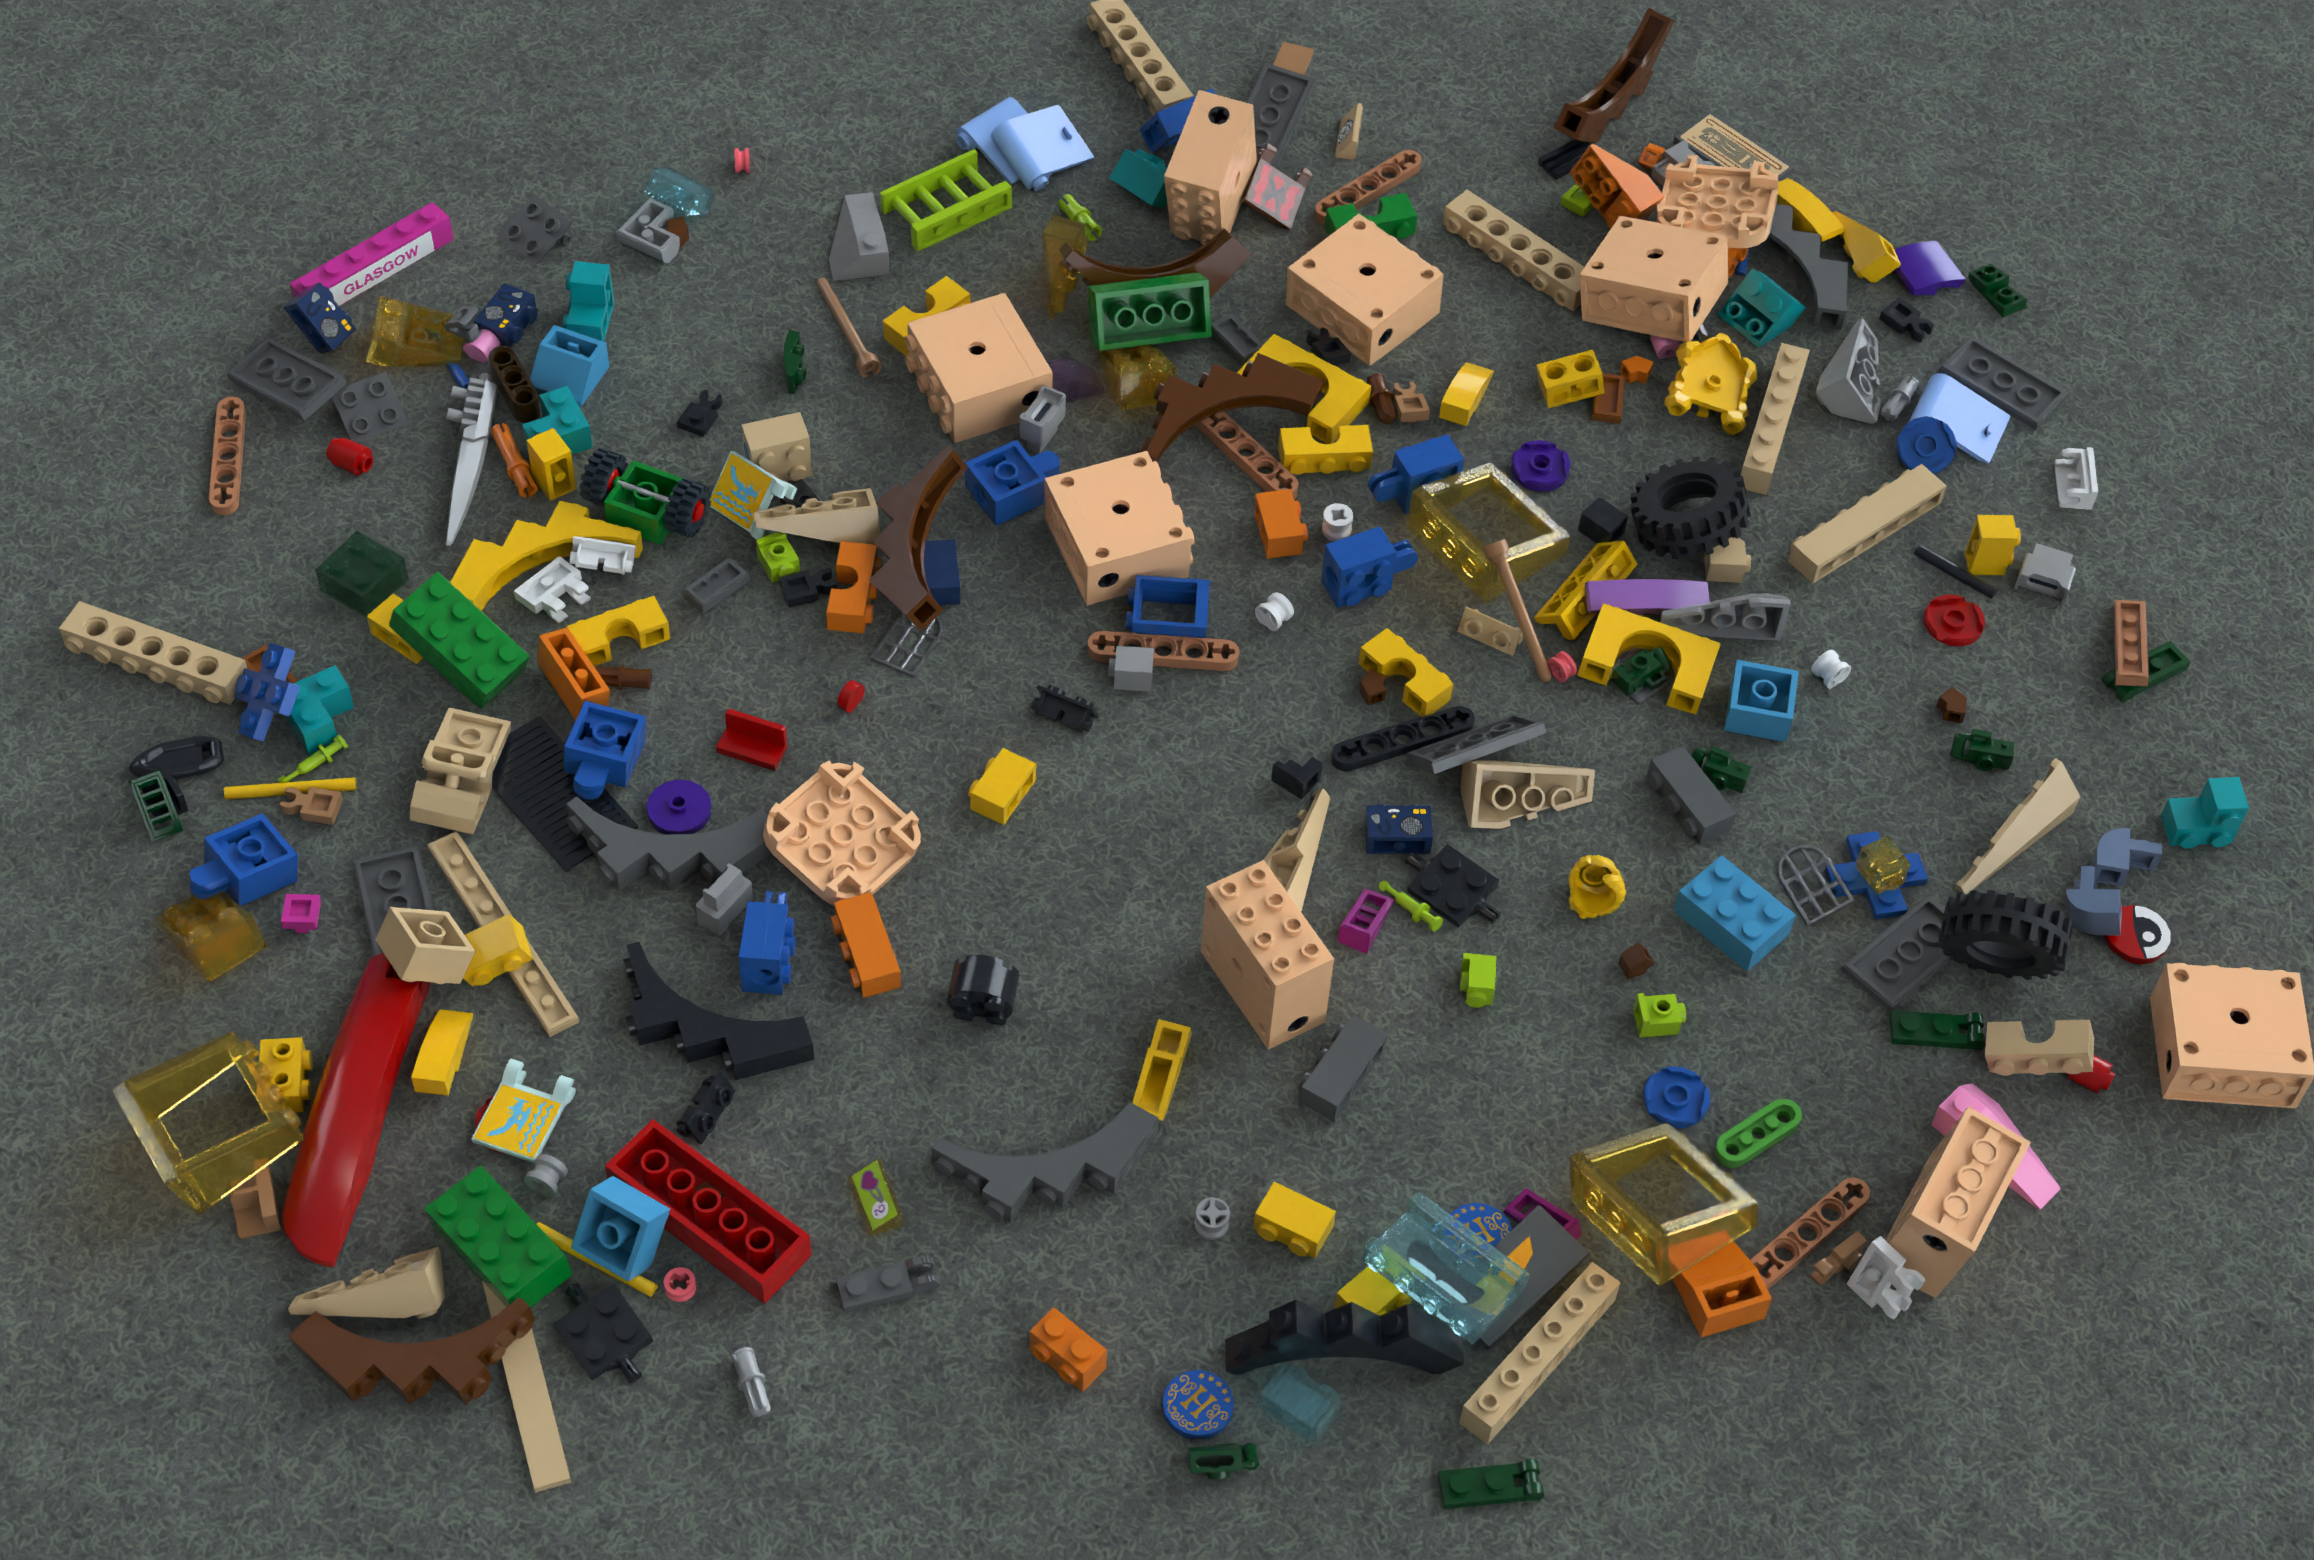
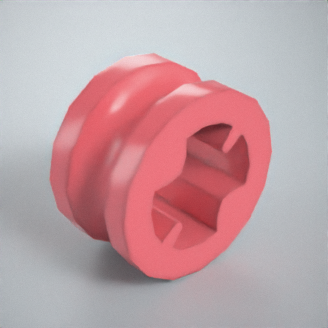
[734,148,750,173]
[1547,651,1577,683]
[663,1267,696,1302]

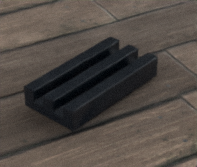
[1538,139,1590,180]

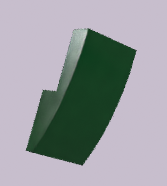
[1968,264,2027,317]
[784,330,807,394]

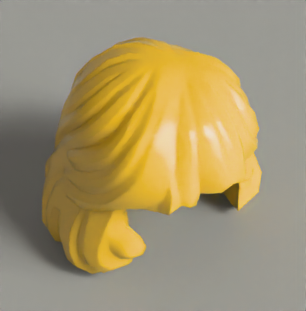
[1568,855,1626,919]

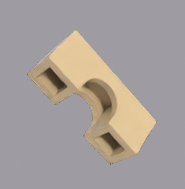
[1985,1020,2094,1076]

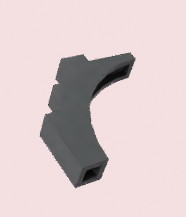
[1754,204,1848,329]
[566,797,771,891]
[932,1102,1159,1222]

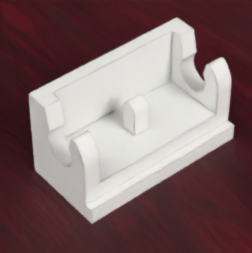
[2054,447,2098,510]

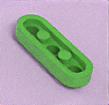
[1715,1099,1802,1168]

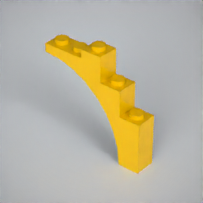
[450,501,643,611]

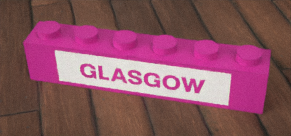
[289,202,454,306]

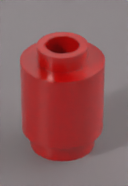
[326,438,374,476]
[2066,1055,2116,1094]

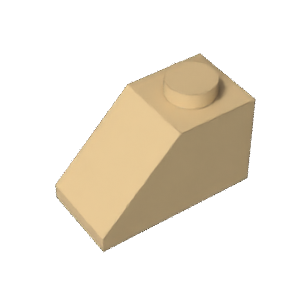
[1704,537,1751,583]

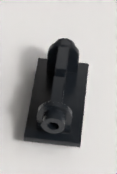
[1031,685,1099,733]
[676,1071,735,1145]

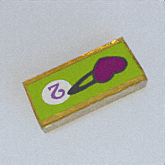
[848,1158,903,1236]

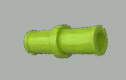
[1058,194,1102,241]

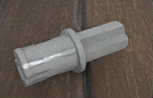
[1881,376,1920,421]
[732,1347,771,1418]

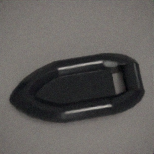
[129,736,224,779]

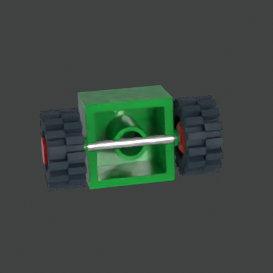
[579,448,711,545]

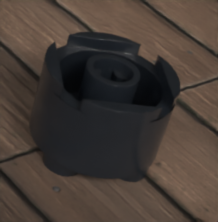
[947,955,1020,1025]

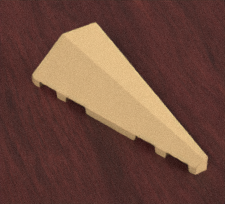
[1955,758,2080,894]
[1264,788,1330,911]

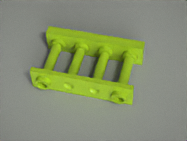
[880,149,1012,252]

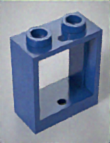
[1139,88,1215,153]
[1126,575,1210,638]

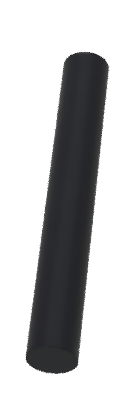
[1914,544,1998,599]

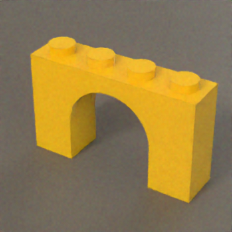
[1237,334,1371,444]
[1577,603,1721,715]

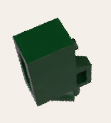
[1611,647,1673,696]
[1950,729,2015,771]
[1692,746,1752,793]
[1188,1443,1259,1479]

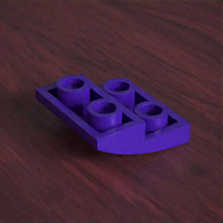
[1893,241,1966,295]

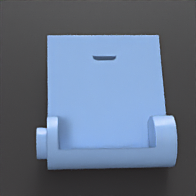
[956,97,1028,185]
[991,105,1095,191]
[1908,373,2011,464]

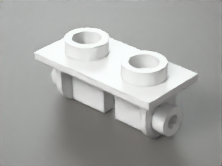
[570,536,635,575]

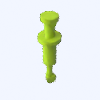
[278,735,348,783]
[1379,881,1443,932]

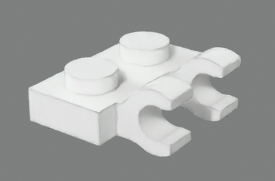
[514,556,591,623]
[1847,1236,1925,1319]

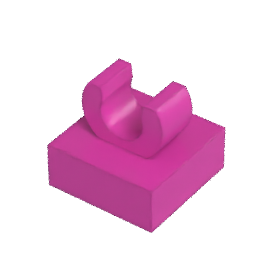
[281,894,321,933]

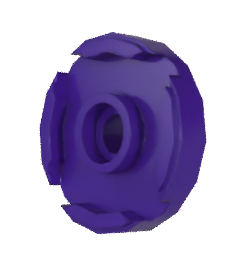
[1511,440,1571,492]
[646,780,712,835]

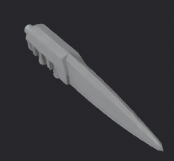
[446,373,498,546]

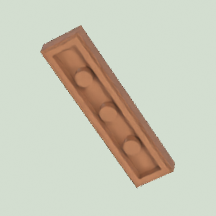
[2114,600,2149,686]

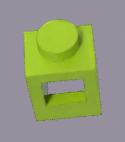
[756,532,800,583]
[1460,953,1497,1008]
[1633,993,1686,1038]

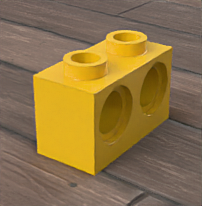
[1537,350,1605,408]

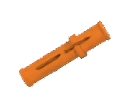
[490,423,538,498]

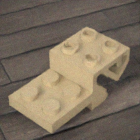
[410,708,511,834]

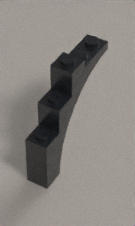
[623,942,814,1080]
[1225,1299,1464,1375]

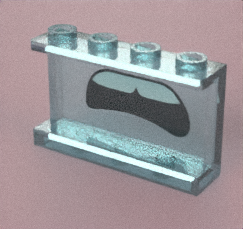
[1362,1192,1530,1344]

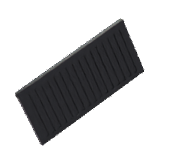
[492,716,638,872]

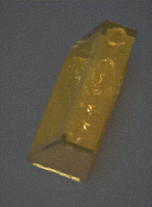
[1407,462,1571,604]
[112,1031,304,1215]
[1569,1123,1758,1286]

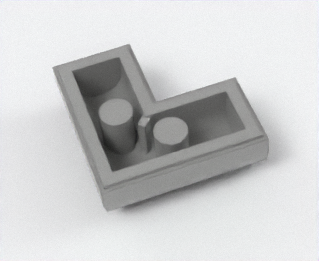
[616,198,680,263]

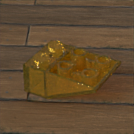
[1042,215,1088,320]
[366,296,464,367]
[1097,344,1177,410]
[155,892,268,982]

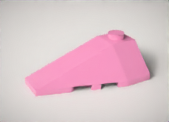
[1931,1083,2061,1211]

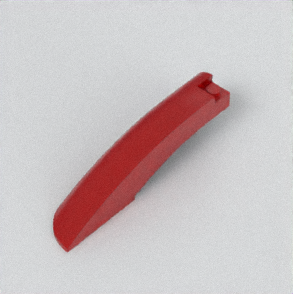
[282,953,431,1268]

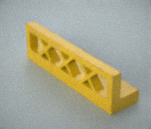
[1534,540,1638,640]

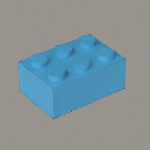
[1673,855,1796,971]

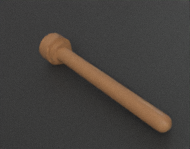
[817,277,882,378]
[1483,539,1552,682]

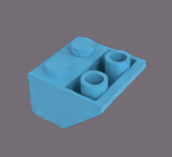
[530,325,609,407]

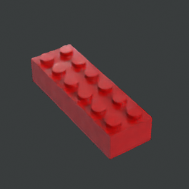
[605,1119,812,1304]

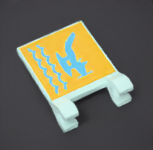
[709,451,797,539]
[471,1059,576,1163]

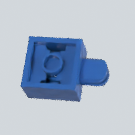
[1368,434,1464,514]
[965,440,1060,526]
[1321,526,1418,608]
[564,701,646,799]
[190,813,298,906]
[739,891,796,995]

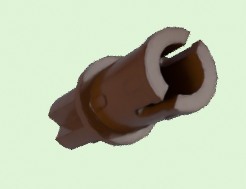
[1367,373,1396,424]
[594,664,652,690]

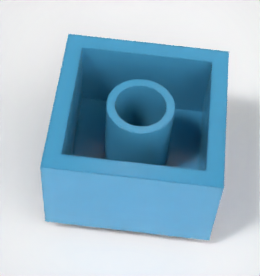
[1724,660,1799,742]
[571,1176,670,1282]

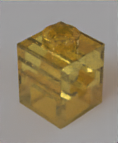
[1855,836,1910,894]

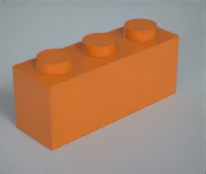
[537,627,610,721]
[830,892,901,998]

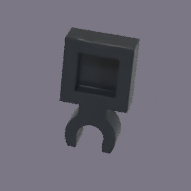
[1879,297,1934,342]
[1306,327,1351,366]
[677,390,722,437]
[779,568,837,608]

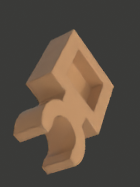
[1393,382,1430,422]
[280,787,343,825]
[1810,1231,1867,1286]

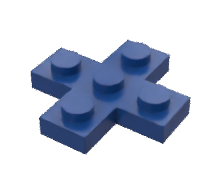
[234,643,300,742]
[1825,831,1928,919]

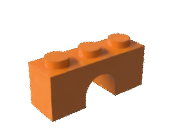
[826,541,883,633]

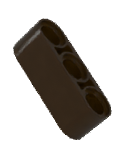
[489,346,540,423]

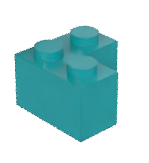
[562,261,614,342]
[522,386,593,455]
[284,665,354,756]
[2161,777,2249,849]

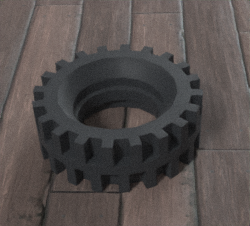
[1630,456,1751,559]
[1938,890,2073,980]

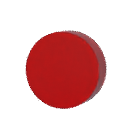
[837,680,865,713]

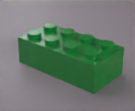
[1087,272,1212,351]
[389,571,530,709]
[424,1165,573,1308]

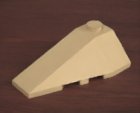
[753,488,880,544]
[1460,759,1595,829]
[288,1247,445,1319]

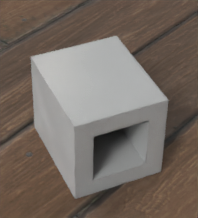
[1108,646,1154,692]

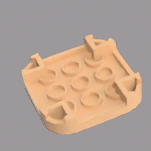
[1656,155,1778,248]
[763,760,921,906]

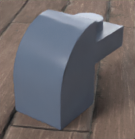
[2090,828,2162,886]
[2066,866,2122,935]

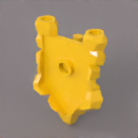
[1664,333,1757,435]

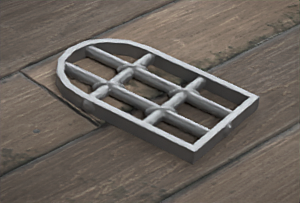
[870,614,943,677]
[1778,845,1855,926]

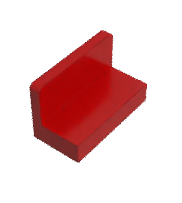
[716,709,788,771]

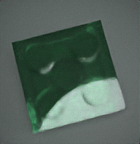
[315,531,409,618]

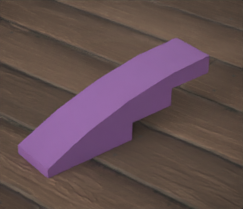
[1585,579,1710,616]

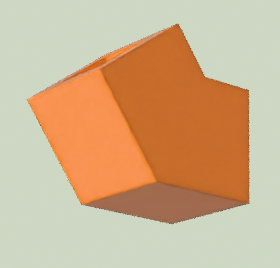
[1639,143,1665,170]
[1620,356,1654,384]

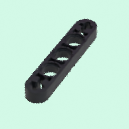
[1331,706,1475,771]

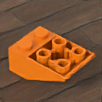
[1569,144,1665,229]
[1658,1228,1772,1338]

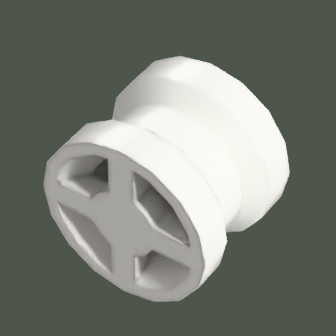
[1322,503,1353,541]
[1255,592,1294,631]
[1811,650,1851,689]

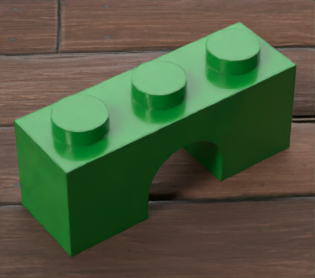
[1325,193,1417,239]

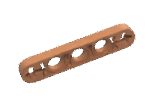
[1314,150,1422,224]
[209,397,246,516]
[1195,412,1299,499]
[1087,631,1239,671]
[1750,1177,1870,1289]

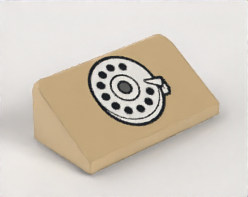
[1335,103,1363,160]

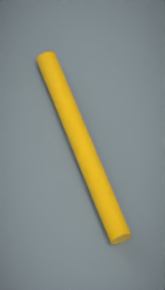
[224,777,357,800]
[537,1222,658,1297]

